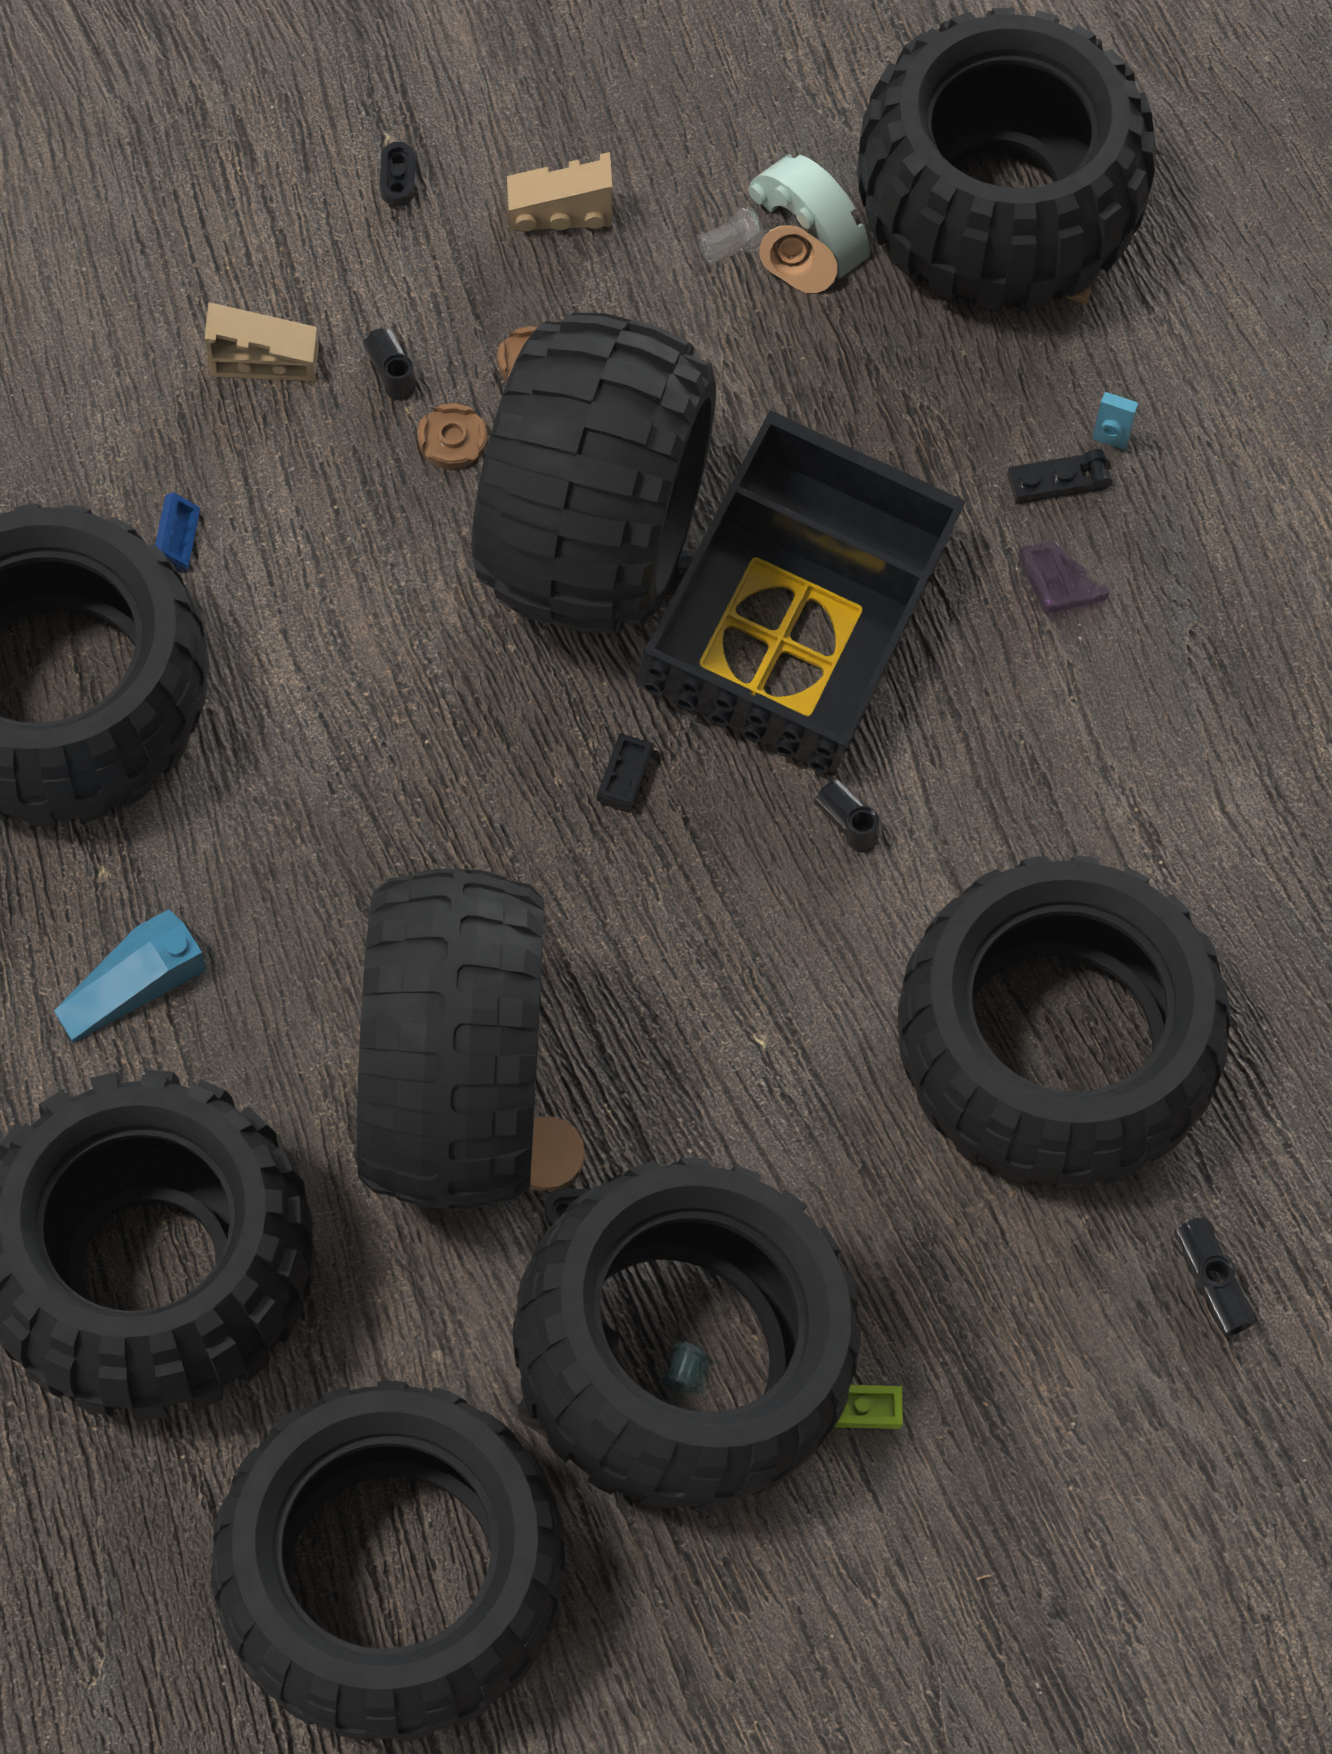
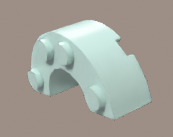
[748,154,870,279]

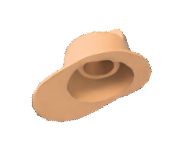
[759,225,838,293]

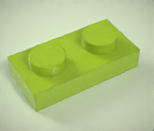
[834,1385,903,1429]

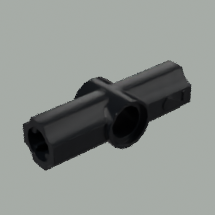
[1174,1217,1256,1337]

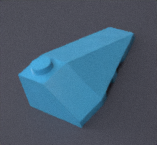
[54,909,206,1043]

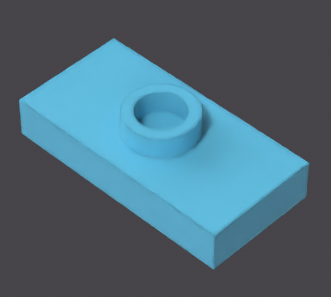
[1092,392,1138,450]

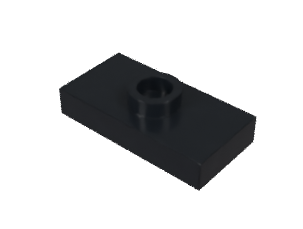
[597,733,654,811]

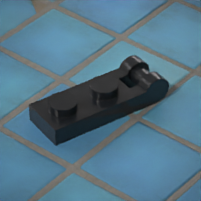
[1007,449,1113,504]

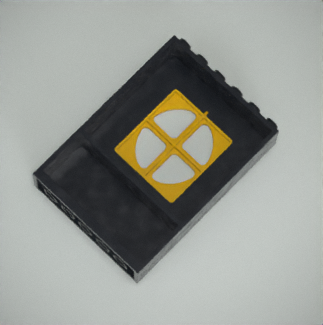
[636,410,966,776]

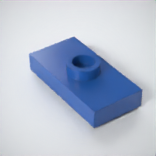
[155,492,200,572]

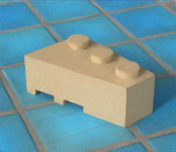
[507,152,612,231]
[205,302,319,382]

